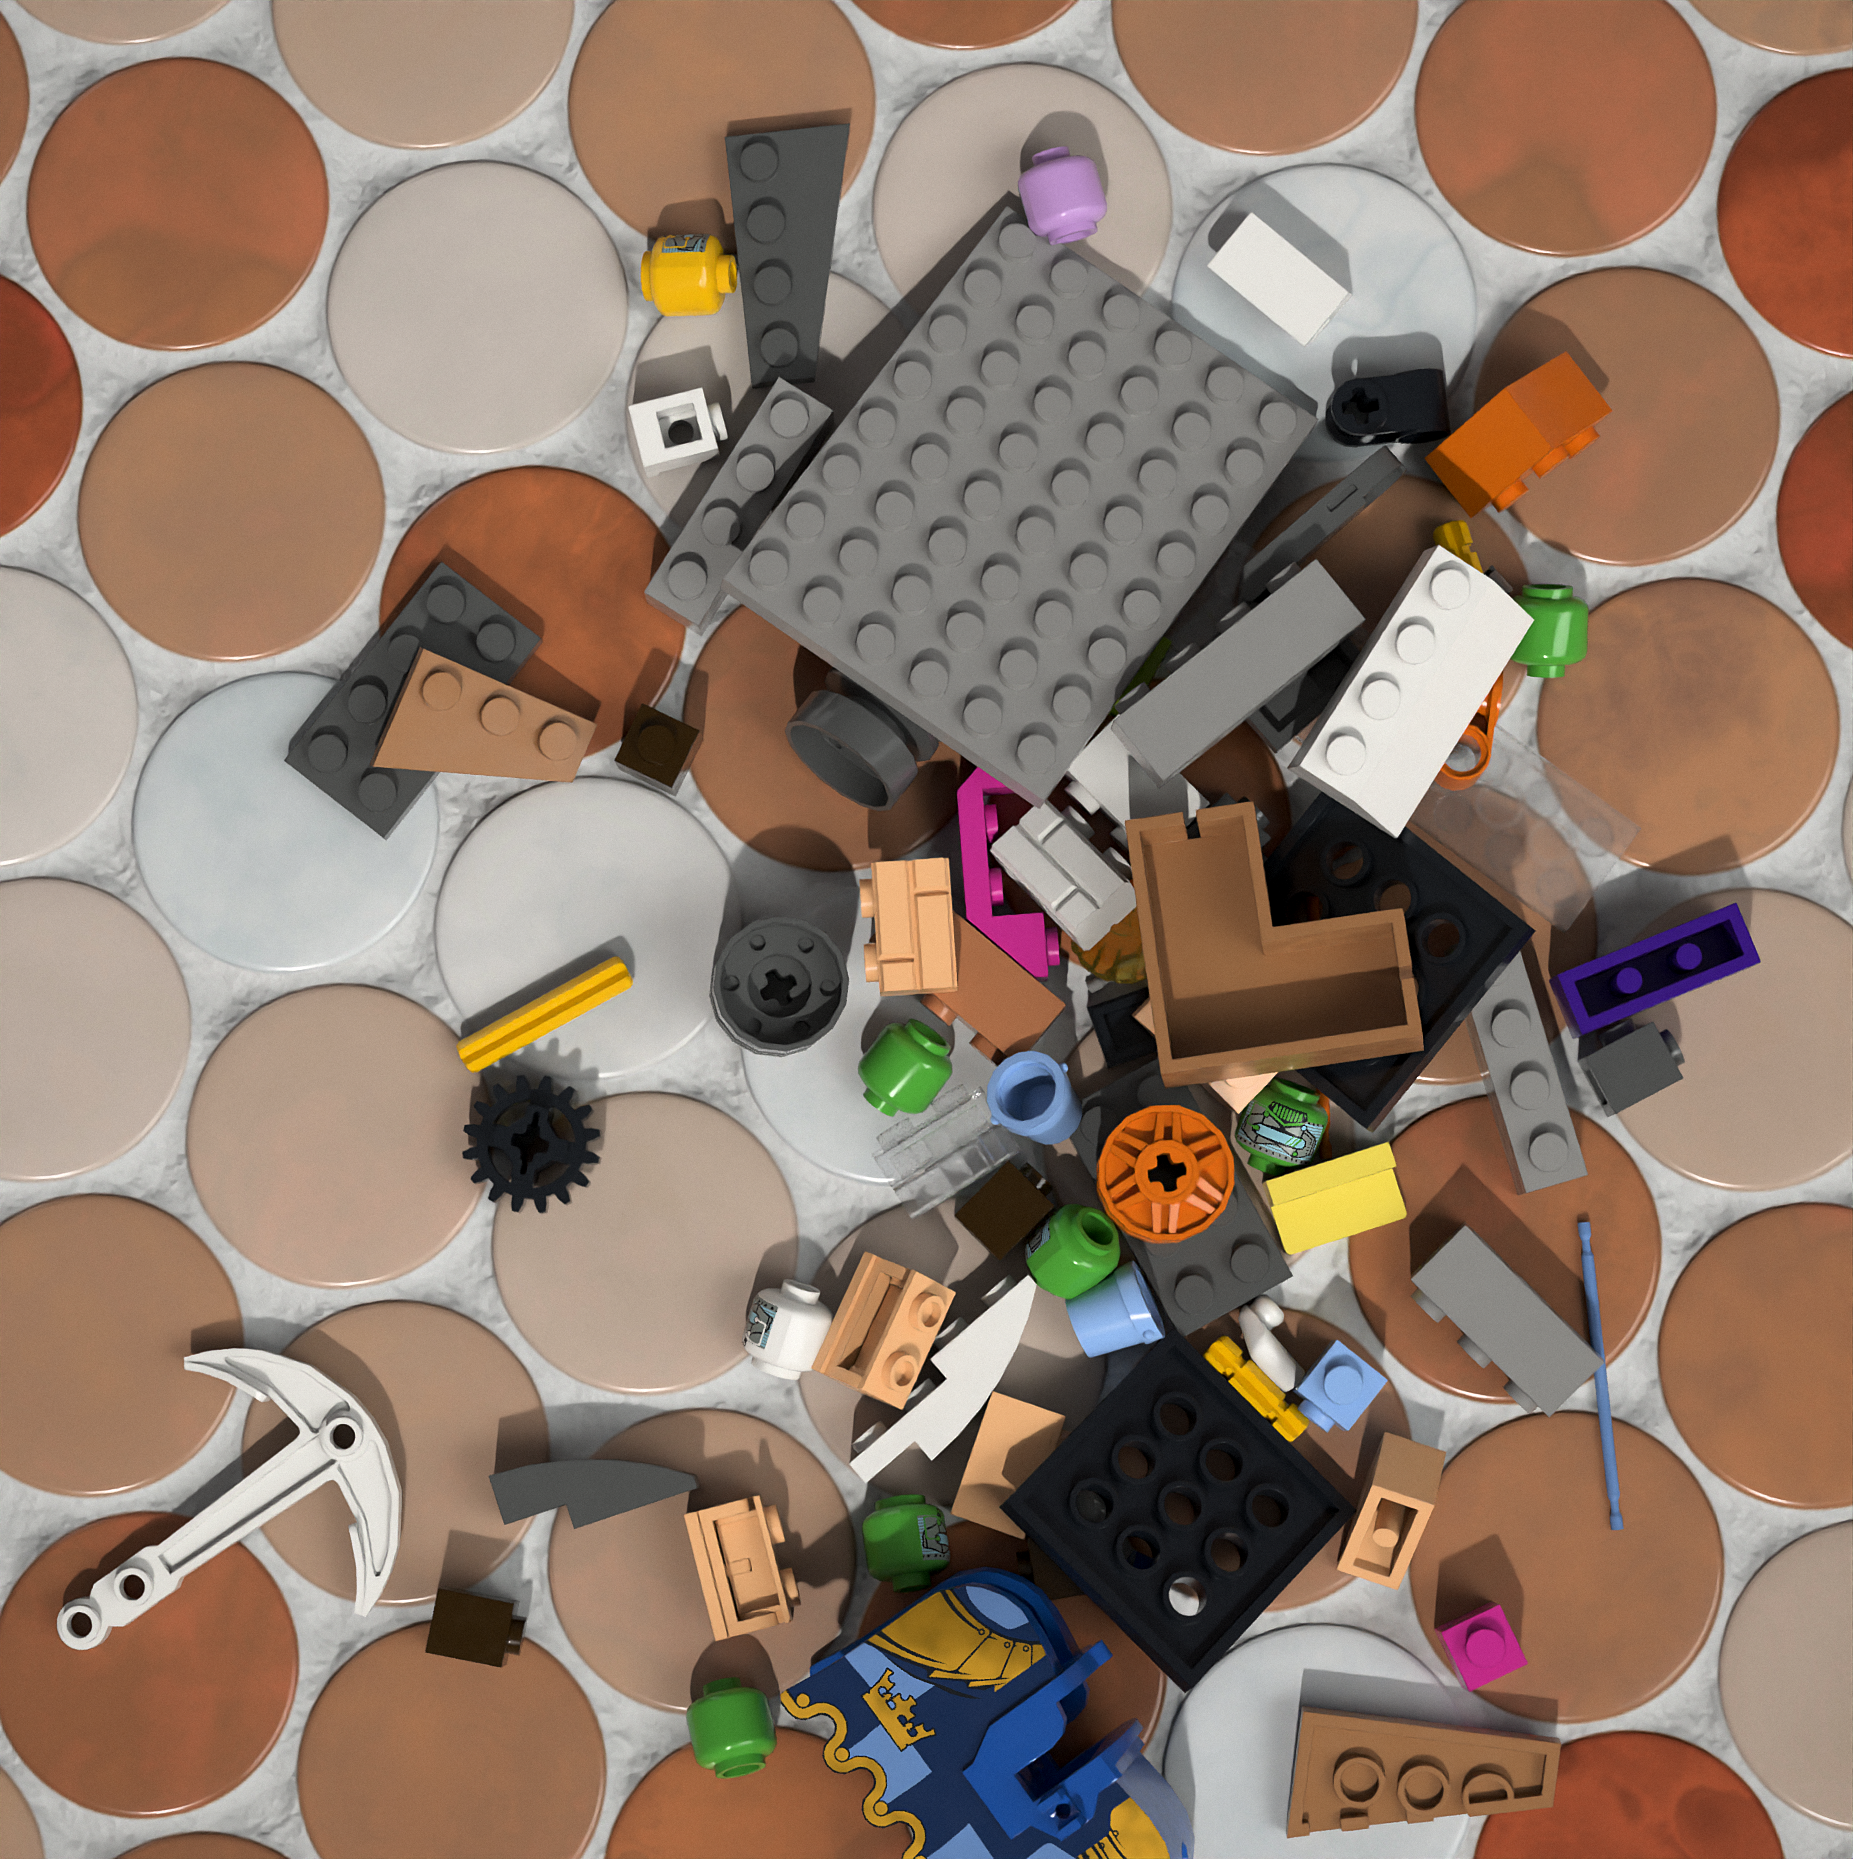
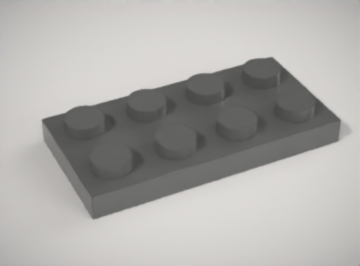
[284,561,543,840]
[1069,1058,1293,1337]

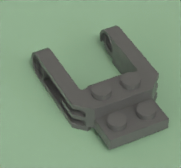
[1200,445,1513,754]

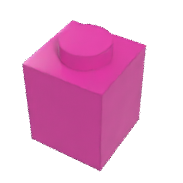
[1434,1601,1528,1692]

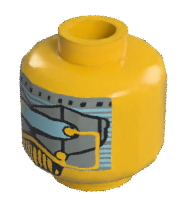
[641,234,737,316]

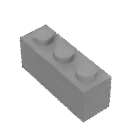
[1411,1222,1604,1417]

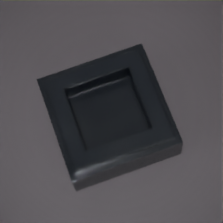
[1087,987,1158,1069]

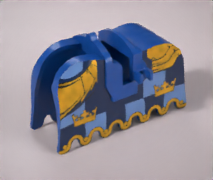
[780,1567,1195,1859]

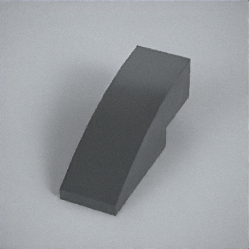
[489,1459,700,1529]

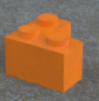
[1424,351,1613,518]

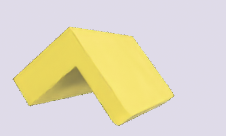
[1262,1142,1407,1255]

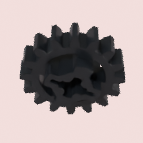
[462,1075,602,1214]

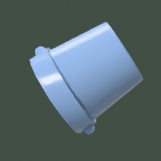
[987,1051,1082,1145]
[1065,1261,1165,1358]

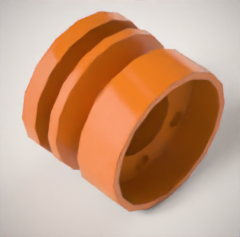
[1095,1105,1235,1244]

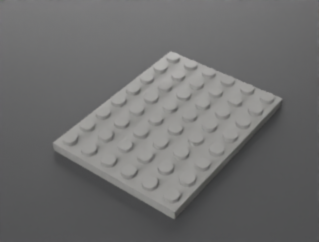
[720,206,1319,809]

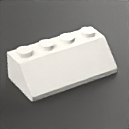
[1287,545,1534,838]

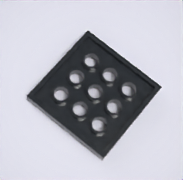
[1264,791,1536,1133]
[999,1328,1357,1693]

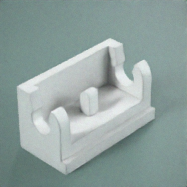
[1207,212,1352,347]

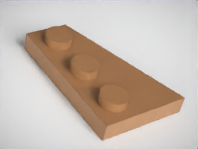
[369,647,598,783]

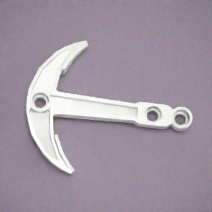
[56,1348,402,1650]

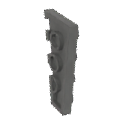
[725,123,850,389]

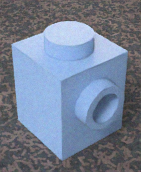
[1292,1340,1388,1433]

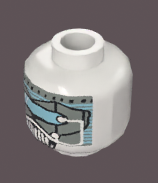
[742,1279,834,1380]

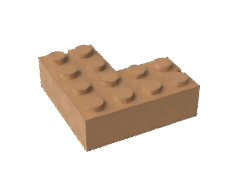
[1125,801,1424,1089]

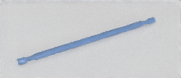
[1577,1222,1624,1530]

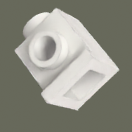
[628,387,728,478]

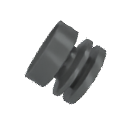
[785,667,941,811]
[709,916,849,1057]

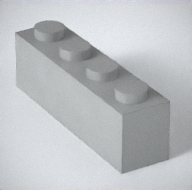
[644,377,835,636]
[1111,559,1365,789]
[1444,944,1588,1196]

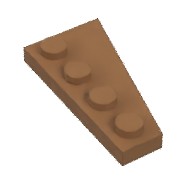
[1286,1706,1561,1838]

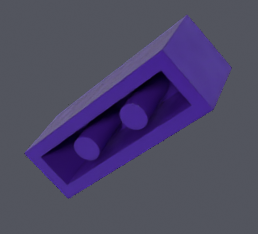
[1548,903,1761,1039]

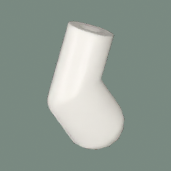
[1238,1295,1305,1392]

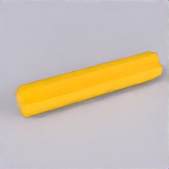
[456,956,633,1073]

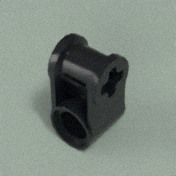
[1325,368,1451,448]

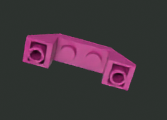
[957,767,1060,982]

